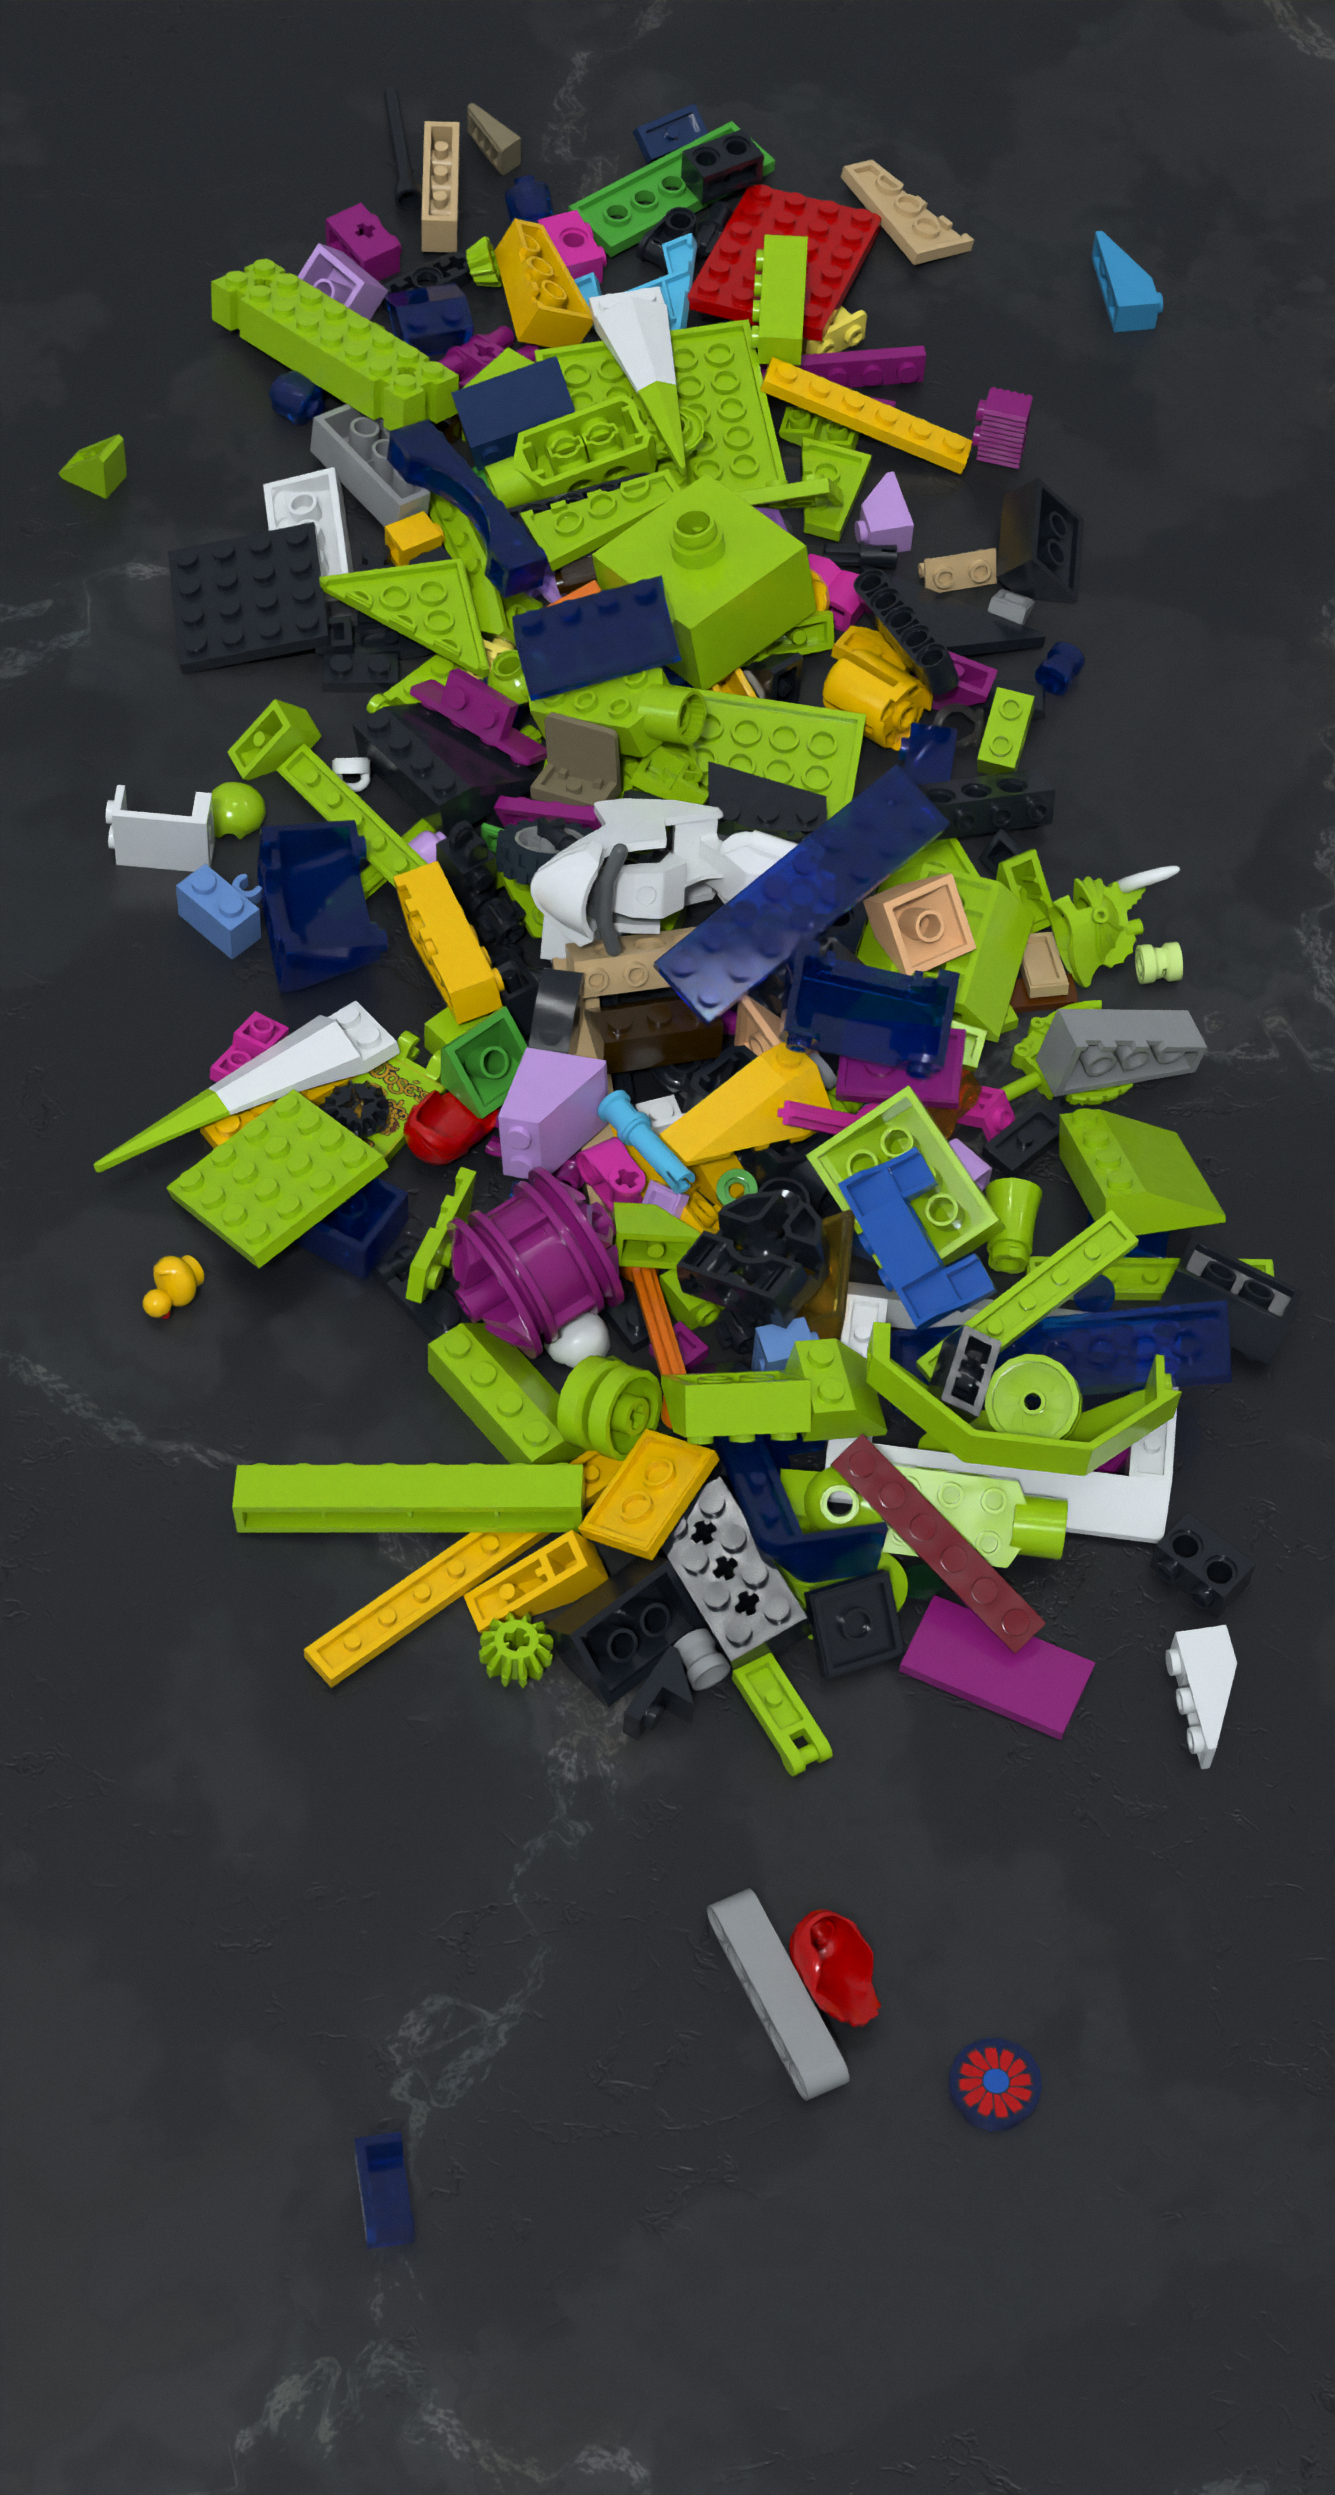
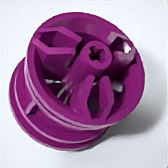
[447,1166,624,1359]

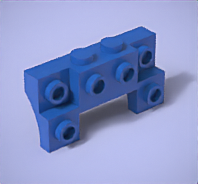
[838,1146,998,1331]

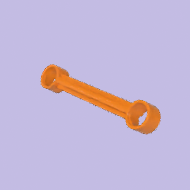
[619,1266,687,1430]

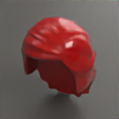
[403,1090,499,1166]
[789,1909,882,2027]

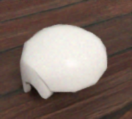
[544,1311,611,1368]

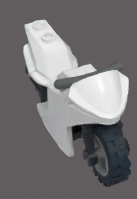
[496,798,843,957]

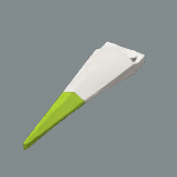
[589,287,686,475]
[93,1001,400,1173]

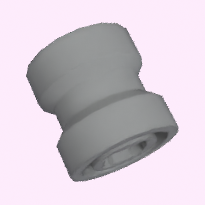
[673,1628,731,1690]

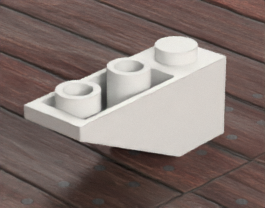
[1165,1625,1237,1769]

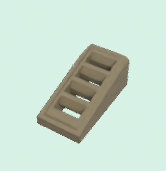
[467,103,521,175]

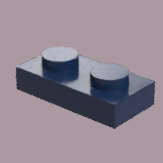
[632,103,708,163]

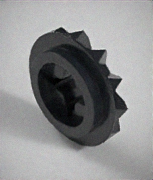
[324,1079,390,1138]

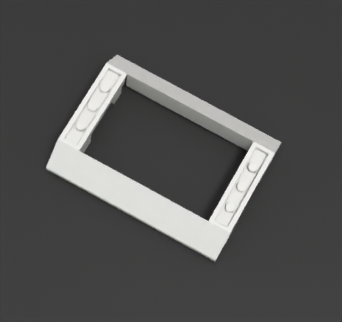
[825,1281,1182,1544]

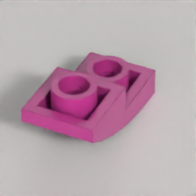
[209,1011,289,1082]

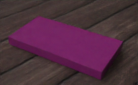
[899,1595,1095,1740]

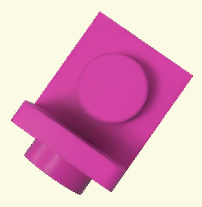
[944,1082,1015,1142]

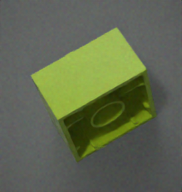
[592,473,817,690]

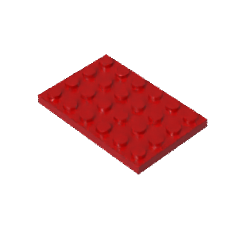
[687,184,882,342]

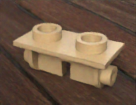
[918,548,997,593]

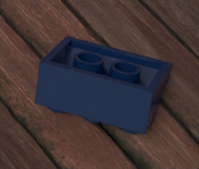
[451,356,575,471]

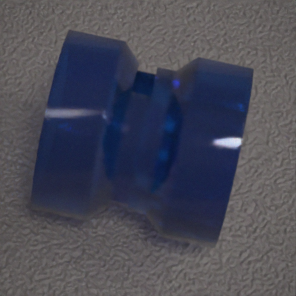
[1035,642,1085,695]

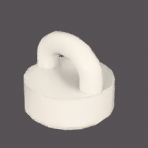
[332,757,371,792]

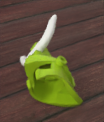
[1045,866,1180,988]

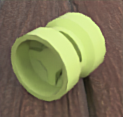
[1135,942,1183,984]

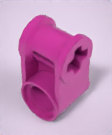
[576,1137,646,1214]

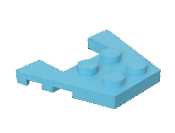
[574,233,697,331]

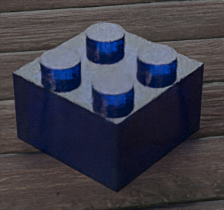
[294,1177,409,1280]

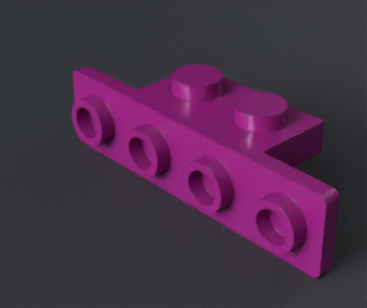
[409,668,547,766]

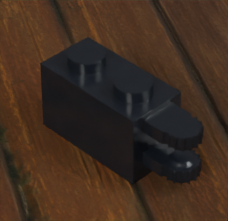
[436,820,496,921]

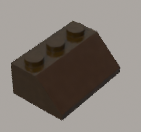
[584,992,724,1074]

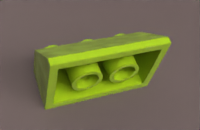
[661,1370,811,1444]

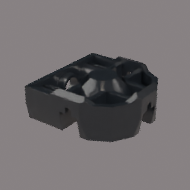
[676,1192,830,1329]

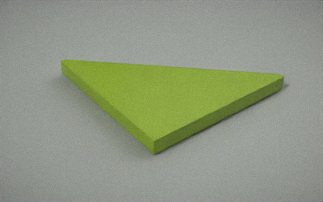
[319,558,489,678]

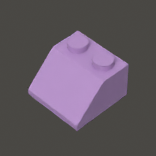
[298,243,388,321]

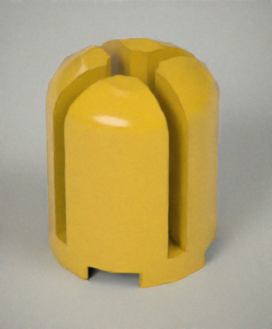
[822,649,933,751]

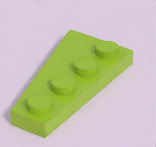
[519,469,682,571]

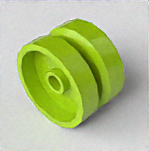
[985,1354,1083,1440]
[557,1355,662,1461]

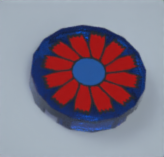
[948,2038,1042,2131]

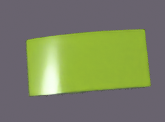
[779,407,860,450]

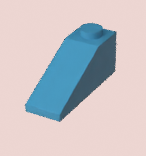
[1091,231,1163,332]

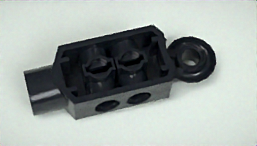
[650,1045,836,1212]

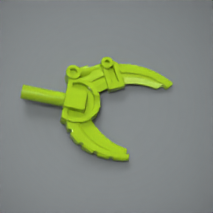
[999,1000,1133,1105]

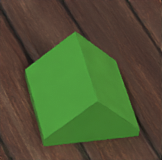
[441,1006,528,1119]

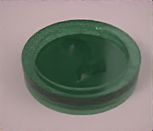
[905,1564,944,1599]

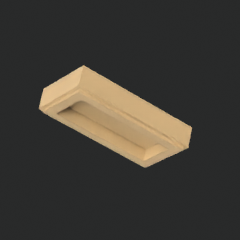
[1020,932,1069,998]

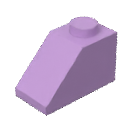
[855,472,914,553]

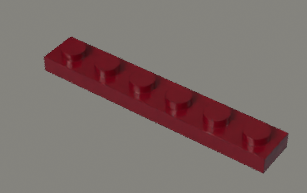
[830,1434,1046,1654]

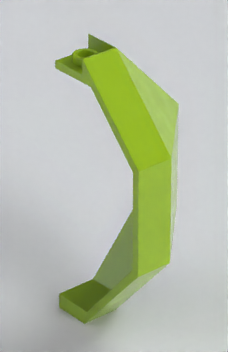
[866,1322,1182,1476]

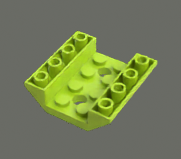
[857,863,1035,1043]

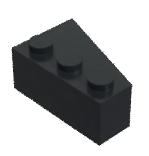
[708,761,827,839]

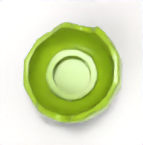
[211,782,266,839]

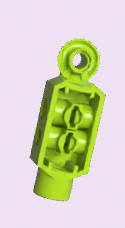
[484,394,705,511]
[487,650,706,758]
[804,1462,1068,1568]

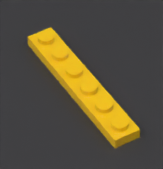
[760,357,972,474]

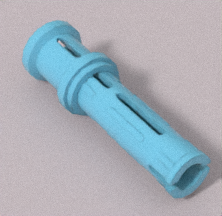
[597,1090,695,1194]

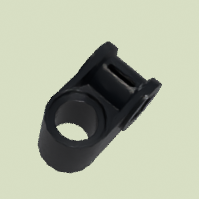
[637,207,696,274]

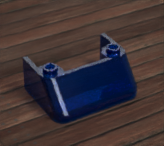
[714,1433,888,1583]

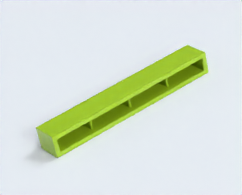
[232,1463,586,1533]

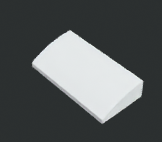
[263,467,354,602]

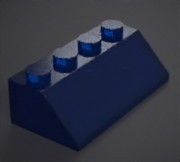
[512,575,682,701]

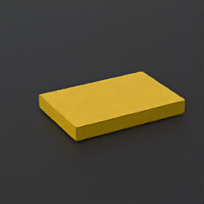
[578,1429,720,1561]

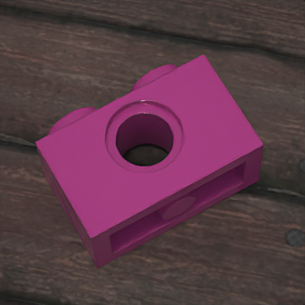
[538,210,607,284]

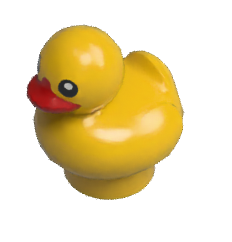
[142,1255,204,1319]

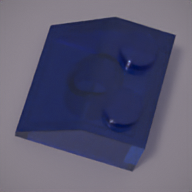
[385,283,474,356]

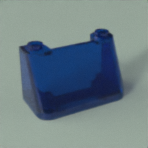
[257,820,387,993]
[779,937,960,1080]

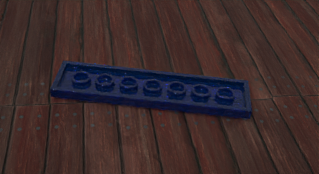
[653,765,950,1027]
[891,1300,1232,1412]

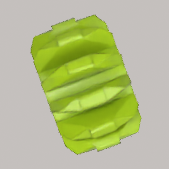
[479,1611,553,1688]

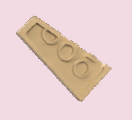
[841,160,974,265]

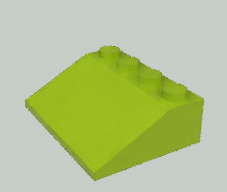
[806,1085,1006,1268]
[1059,1108,1226,1236]

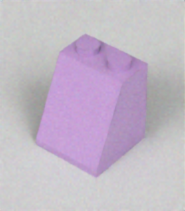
[498,1047,608,1179]

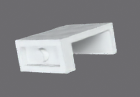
[106,785,215,872]

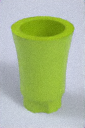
[985,1178,1043,1274]

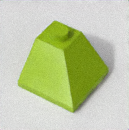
[470,574,546,656]

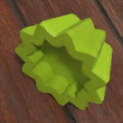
[466,236,502,287]

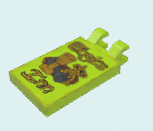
[351,1030,446,1179]

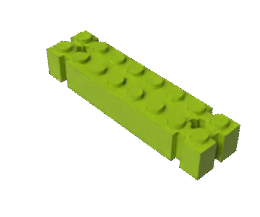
[211,258,459,439]

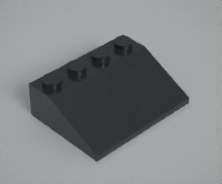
[352,703,538,837]

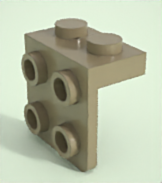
[530,712,621,807]

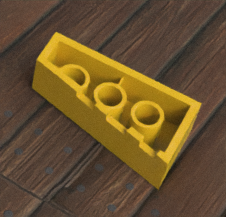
[494,219,594,348]
[393,860,505,1025]

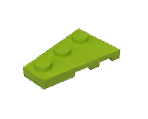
[801,436,872,542]

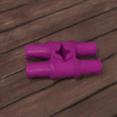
[437,325,539,390]

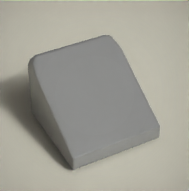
[988,589,1035,625]

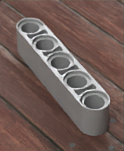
[707,1888,849,2101]

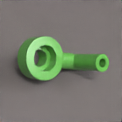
[716,1169,758,1206]

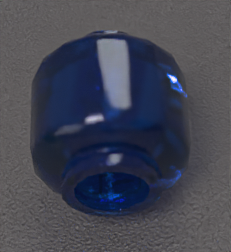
[504,175,554,223]
[269,370,325,426]

